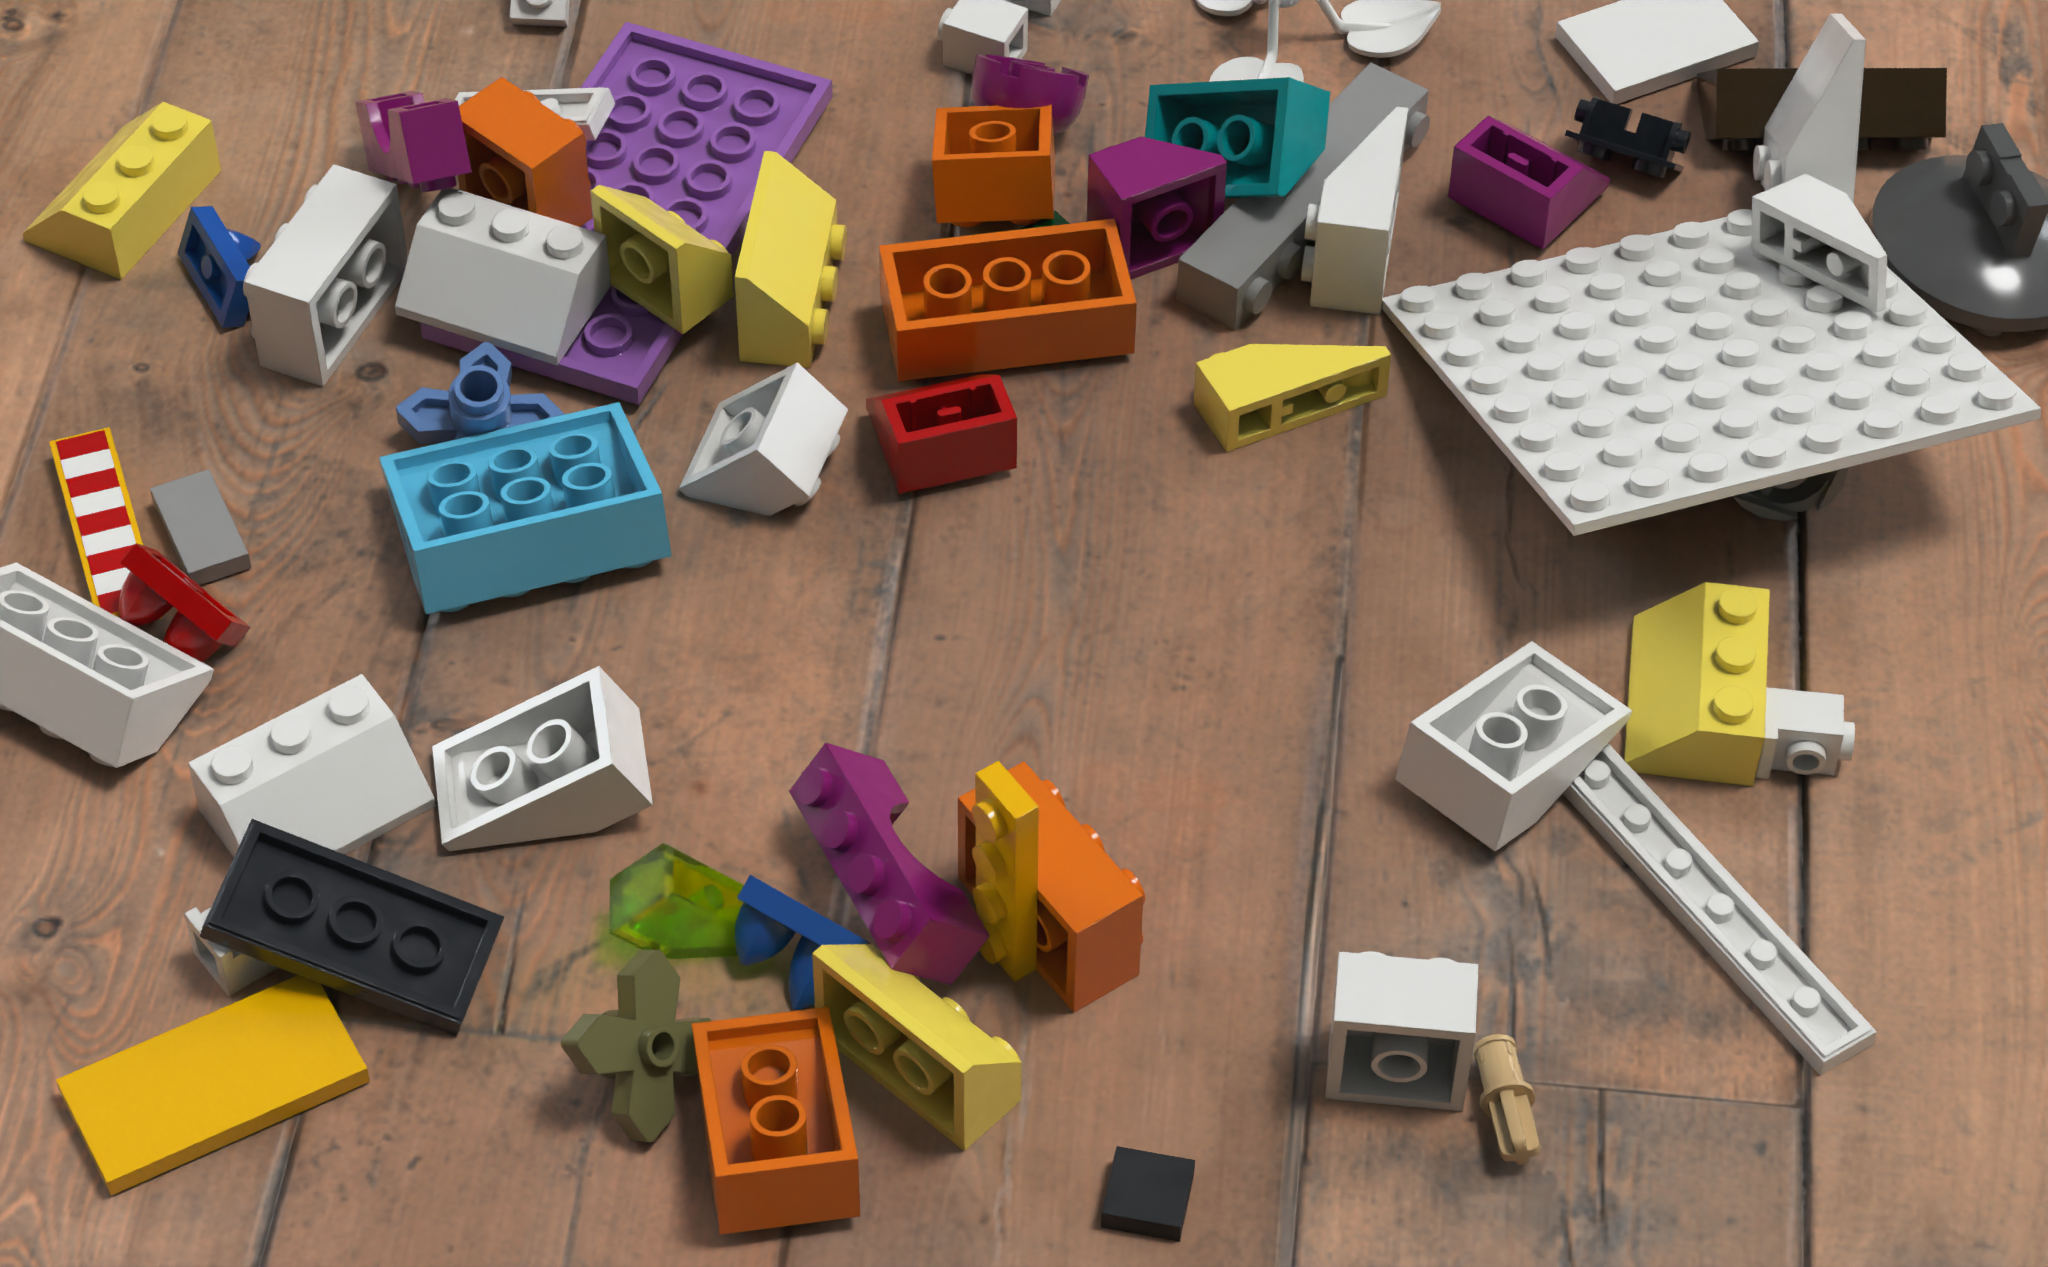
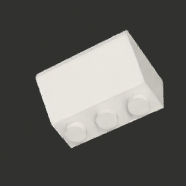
[395,187,611,366]
[188,674,436,857]

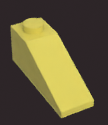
[1193,344,1391,452]

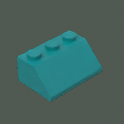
[1145,77,1331,199]

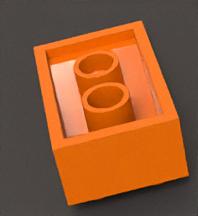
[691,1007,860,1235]

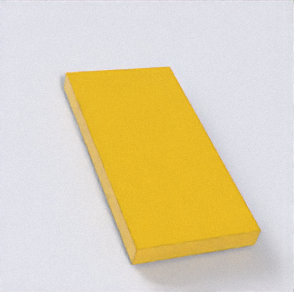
[56,975,370,1196]

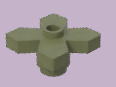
[561,950,711,1142]

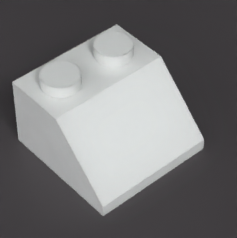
[679,363,848,516]

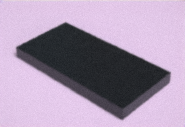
[200,819,504,1036]

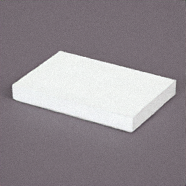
[1555,0,1759,104]

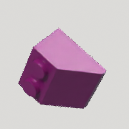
[1087,136,1227,279]

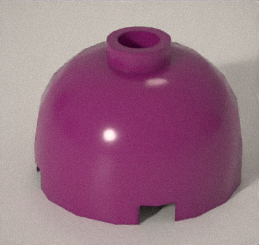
[972,54,1089,136]

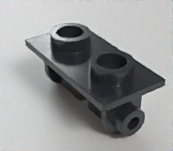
[1565,96,1691,178]

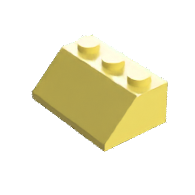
[23,102,221,280]
[734,151,847,368]
[1624,582,1770,786]
[812,944,1022,1151]

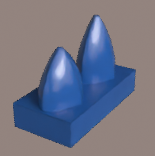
[177,206,261,328]
[734,875,871,1011]

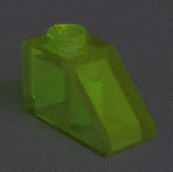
[609,843,744,959]

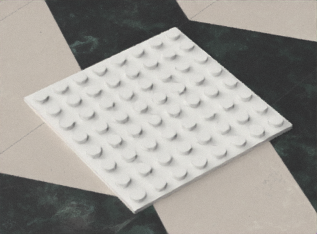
[1381,209,2041,536]

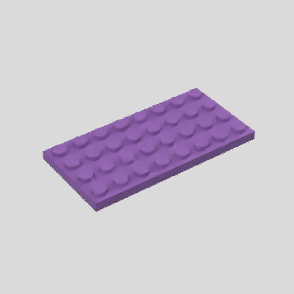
[420,22,833,405]

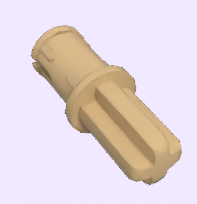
[1473,1034,1541,1165]

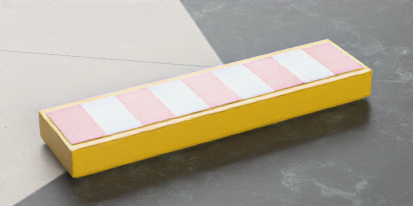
[49,427,163,620]

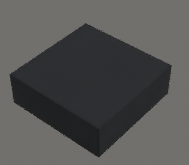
[1101,1146,1195,1242]

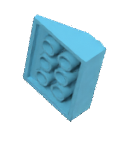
[379,402,672,614]

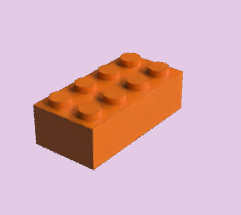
[879,219,1137,381]

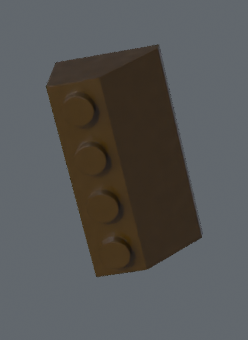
[1697,68,1947,151]

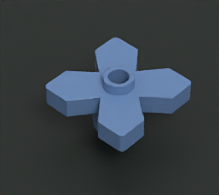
[396,342,565,444]

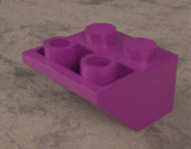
[1448,116,1610,249]

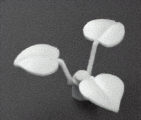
[1195,0,1441,82]

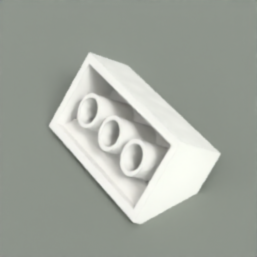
[0,562,214,768]

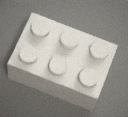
[243,164,408,387]

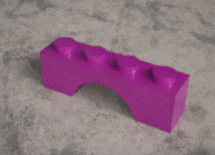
[355,91,472,192]
[789,742,990,985]

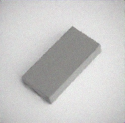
[150,469,251,585]

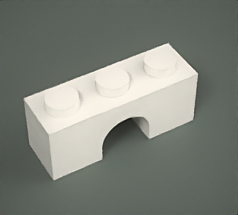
[938,0,1061,75]

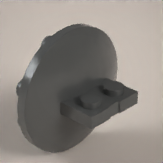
[1868,123,2048,337]

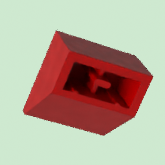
[866,374,1017,494]

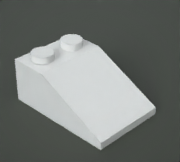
[1753,14,1866,204]
[1301,107,1408,315]
[1395,641,1632,851]
[432,666,653,851]

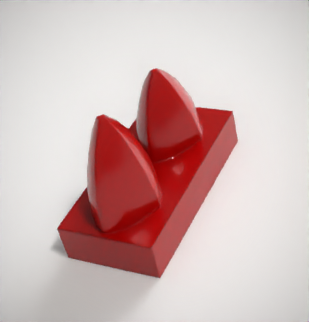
[119,543,251,662]

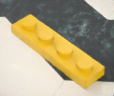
[972,761,1039,982]

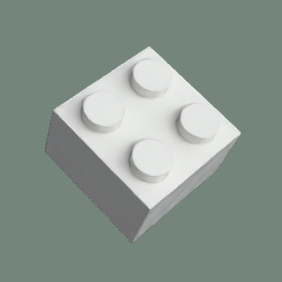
[1325,951,1478,1111]

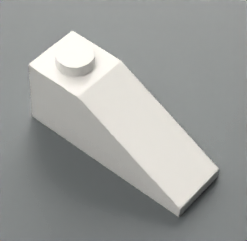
[1752,174,1887,313]

